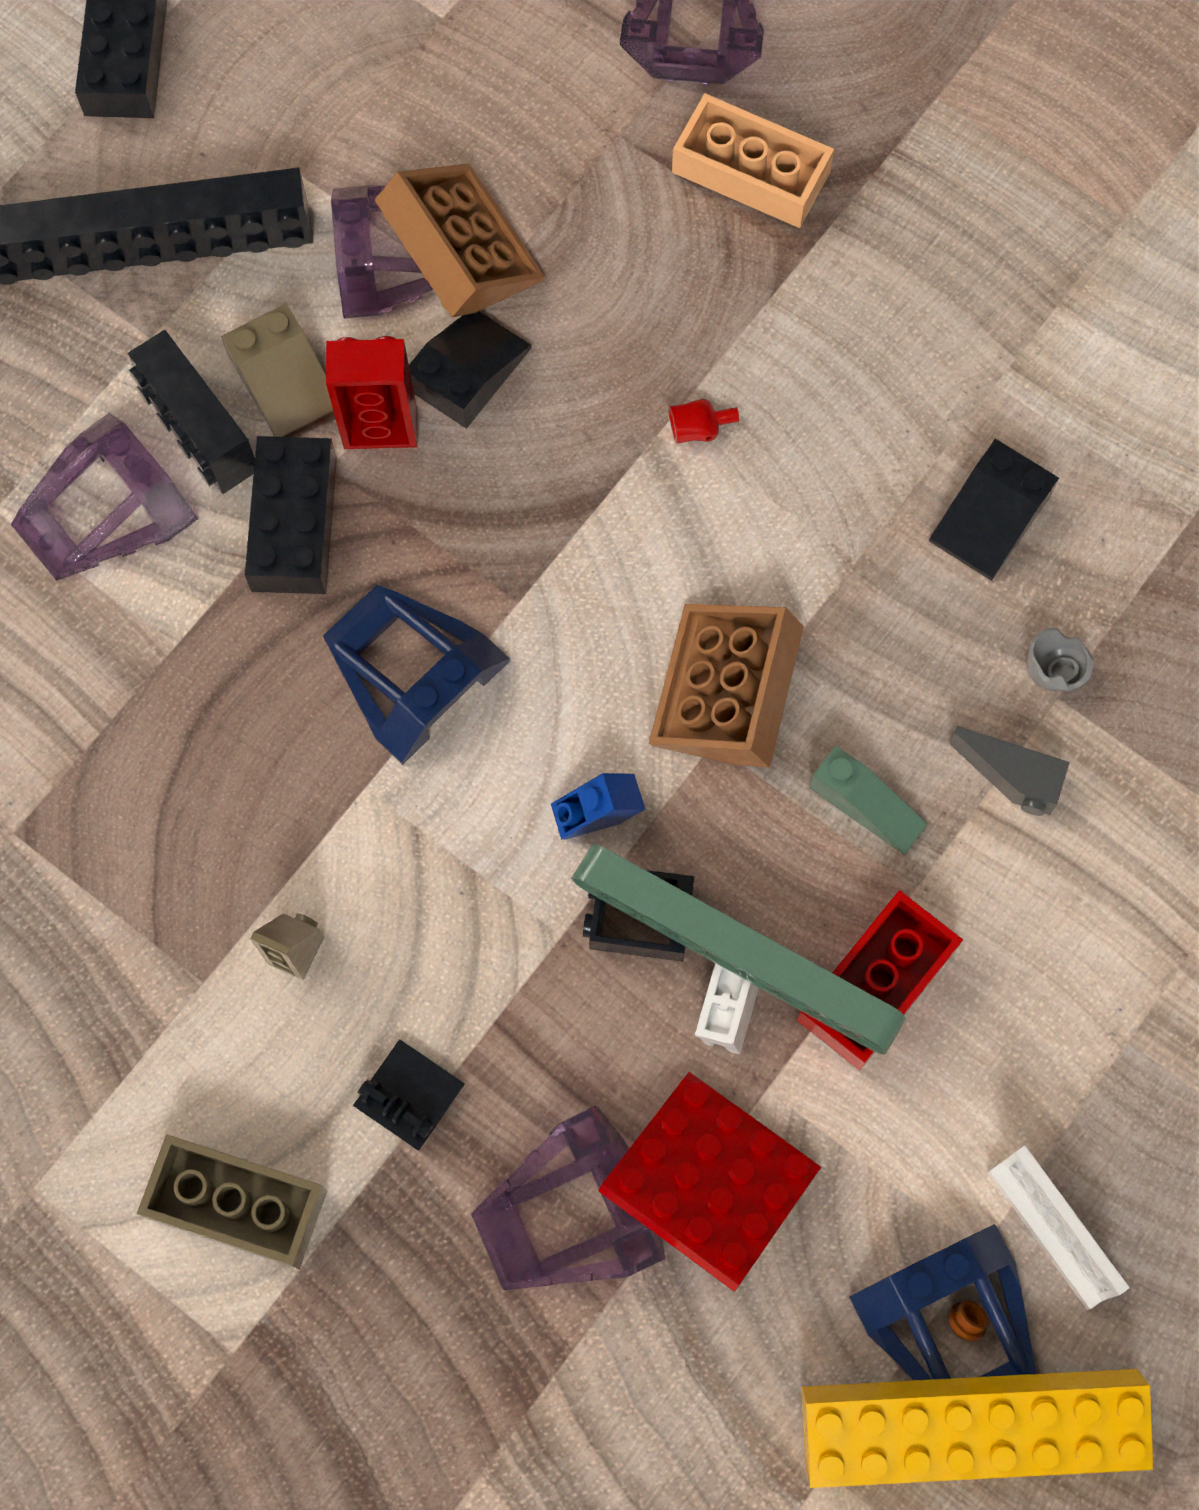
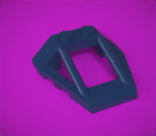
[323,585,510,765]
[849,1224,1036,1381]

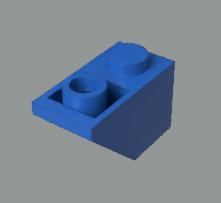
[551,773,646,840]

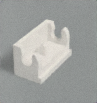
[695,963,759,1054]

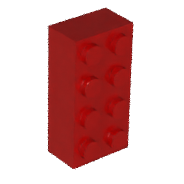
[326,336,417,449]
[797,890,963,1071]

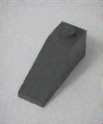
[950,726,1070,816]

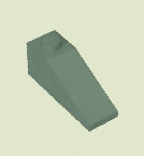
[809,746,928,855]

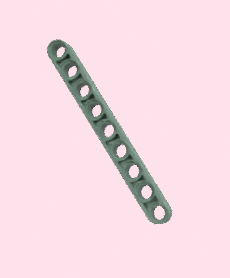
[571,844,906,1055]

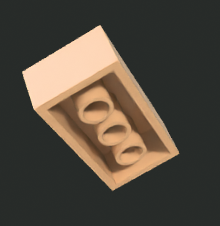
[672,93,834,228]

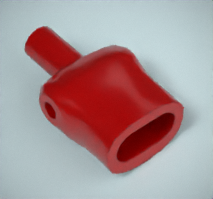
[668,399,739,444]

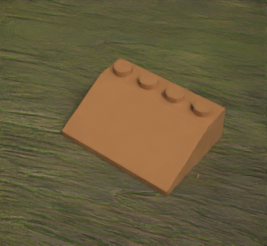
[374,163,546,317]
[649,604,804,768]

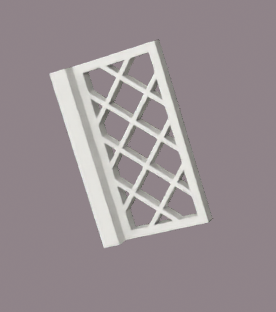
[988,1145,1130,1310]

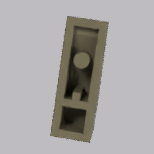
[250,913,324,980]

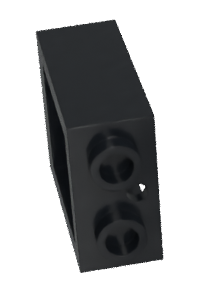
[583,870,694,962]

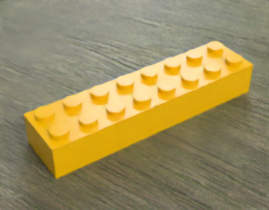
[801,1369,1153,1488]

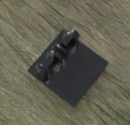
[353,1039,465,1151]

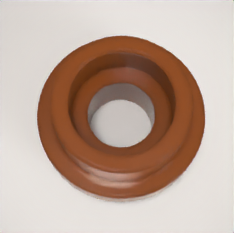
[948,1300,988,1342]

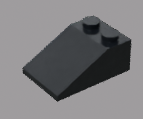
[409,311,531,429]
[929,438,1059,581]

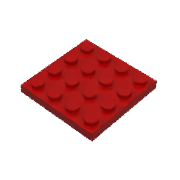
[598,1072,821,1292]

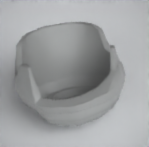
[1027,628,1094,692]

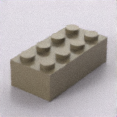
[136,1134,328,1270]

